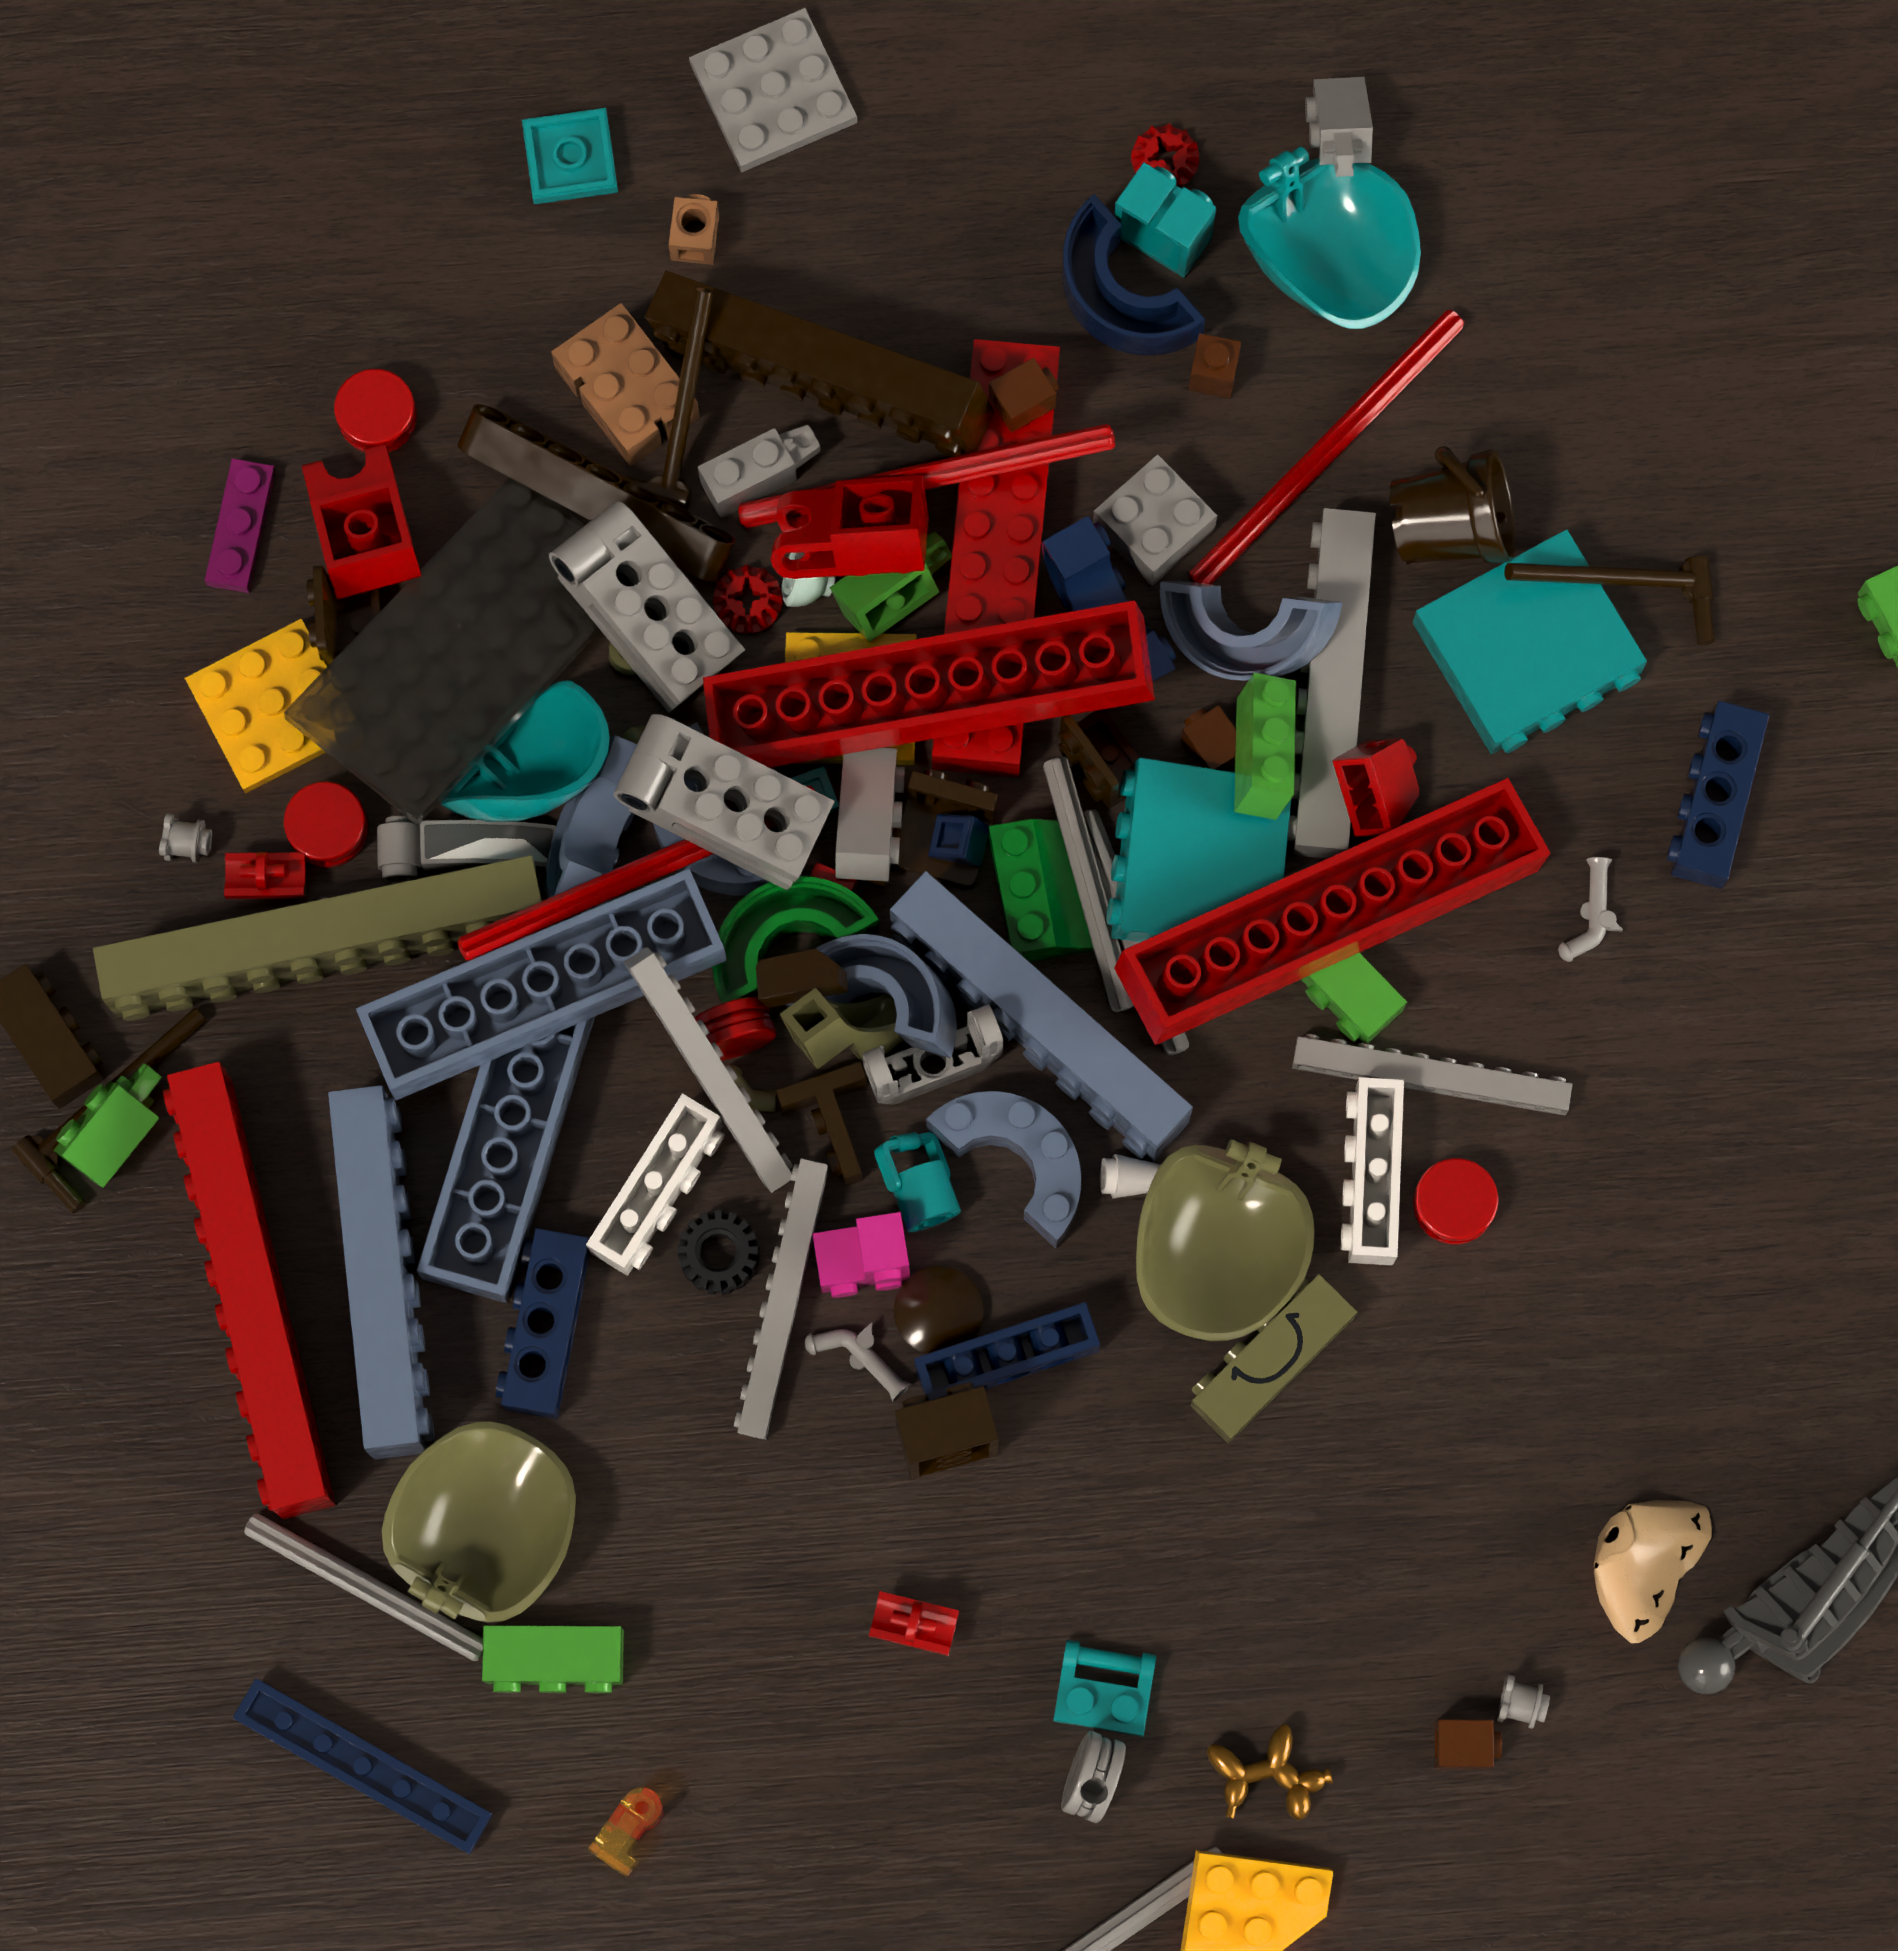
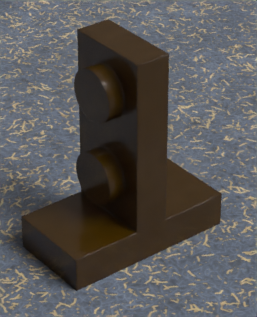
[776,1062,867,1186]

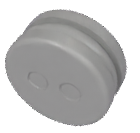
[1061,1731,1126,1823]

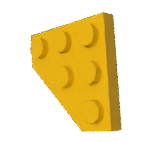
[1181,1850,1333,1951]

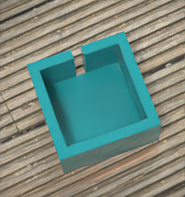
[1114,162,1216,278]

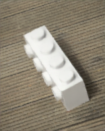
[1341,1077,1404,1265]
[586,1093,725,1276]

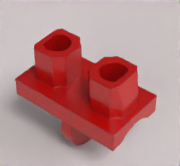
[224,852,306,899]
[869,1591,959,1656]

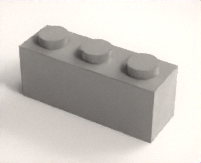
[836,748,905,881]

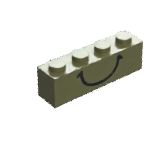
[1190,1274,1358,1444]

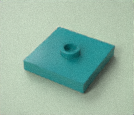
[522,108,618,204]

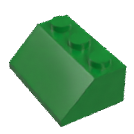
[989,819,1094,962]

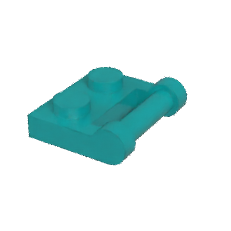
[1053,1639,1156,1737]

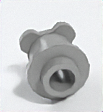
[159,813,212,863]
[1496,1674,1550,1729]

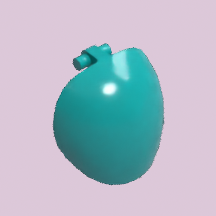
[1238,146,1421,329]
[440,681,610,822]

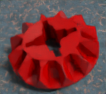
[1131,123,1199,188]
[713,564,782,634]

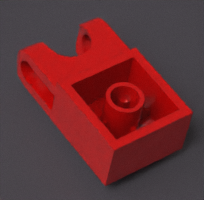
[301,443,422,599]
[771,475,929,579]

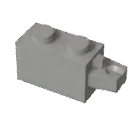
[1305,77,1373,177]
[698,425,821,519]

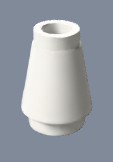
[1100,1154,1161,1199]

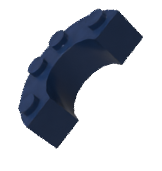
[1062,194,1205,356]
[1041,516,1176,681]

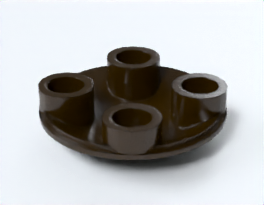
[894,1266,983,1354]

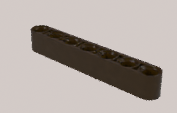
[457,404,735,582]

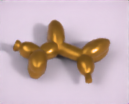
[1207,1724,1333,1820]

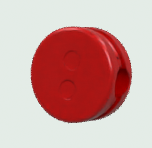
[334,369,417,453]
[284,781,369,868]
[694,997,777,1061]
[1413,1158,1498,1245]

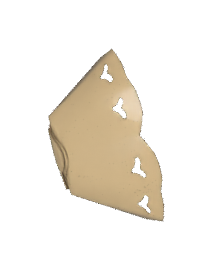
[1594,1500,1712,1643]

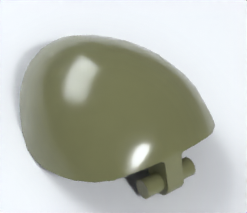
[1136,1139,1315,1341]
[382,1421,576,1622]

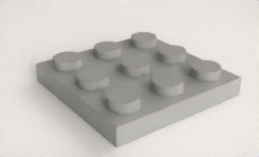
[689,8,858,173]

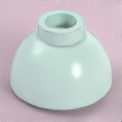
[782,552,835,607]

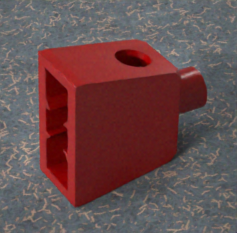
[1332,738,1420,836]

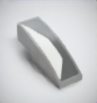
[420,820,556,872]

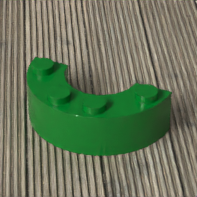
[712,876,880,1004]

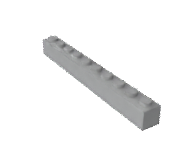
[624,947,793,1193]
[1292,1034,1573,1116]
[734,1159,829,1440]

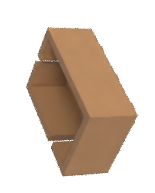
[551,303,700,467]

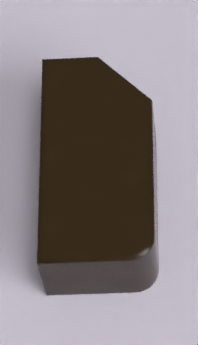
[756,949,848,1008]

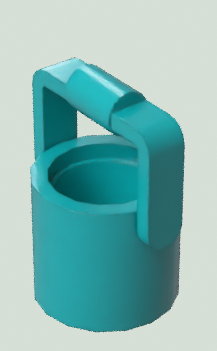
[874,1132,961,1232]

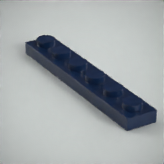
[233,1678,494,1855]

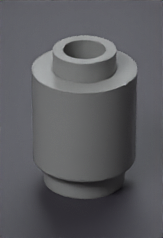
[377,816,422,883]

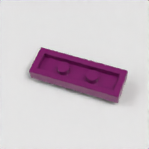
[204,459,276,593]

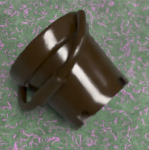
[1389,446,1516,565]

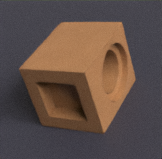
[668,194,719,265]

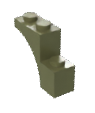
[780,988,905,1069]

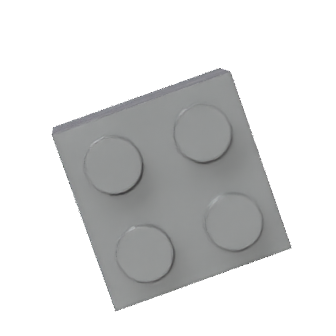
[1093,454,1217,587]

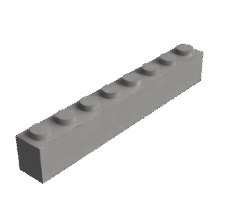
[1287,508,1376,859]

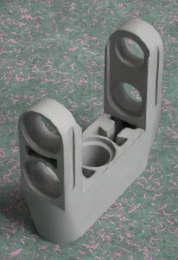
[862,1004,1003,1105]

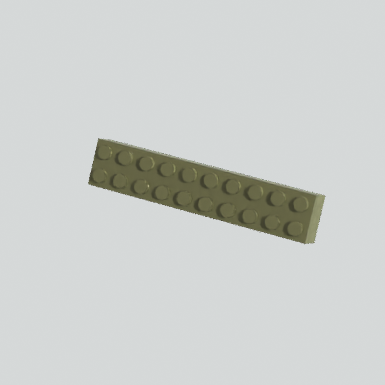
[93,855,544,1021]

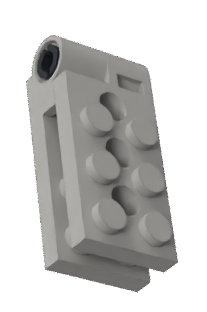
[549,501,745,713]
[613,714,834,890]

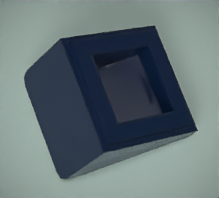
[928,814,989,867]

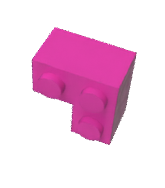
[812,1212,910,1298]

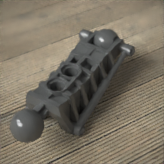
[1677,1475,1898,1695]

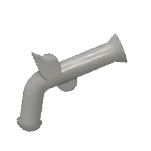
[1558,857,1623,962]
[805,1322,911,1402]

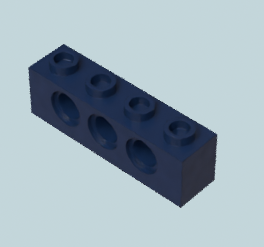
[1666,701,1770,889]
[496,1228,590,1420]
[914,1302,1100,1401]

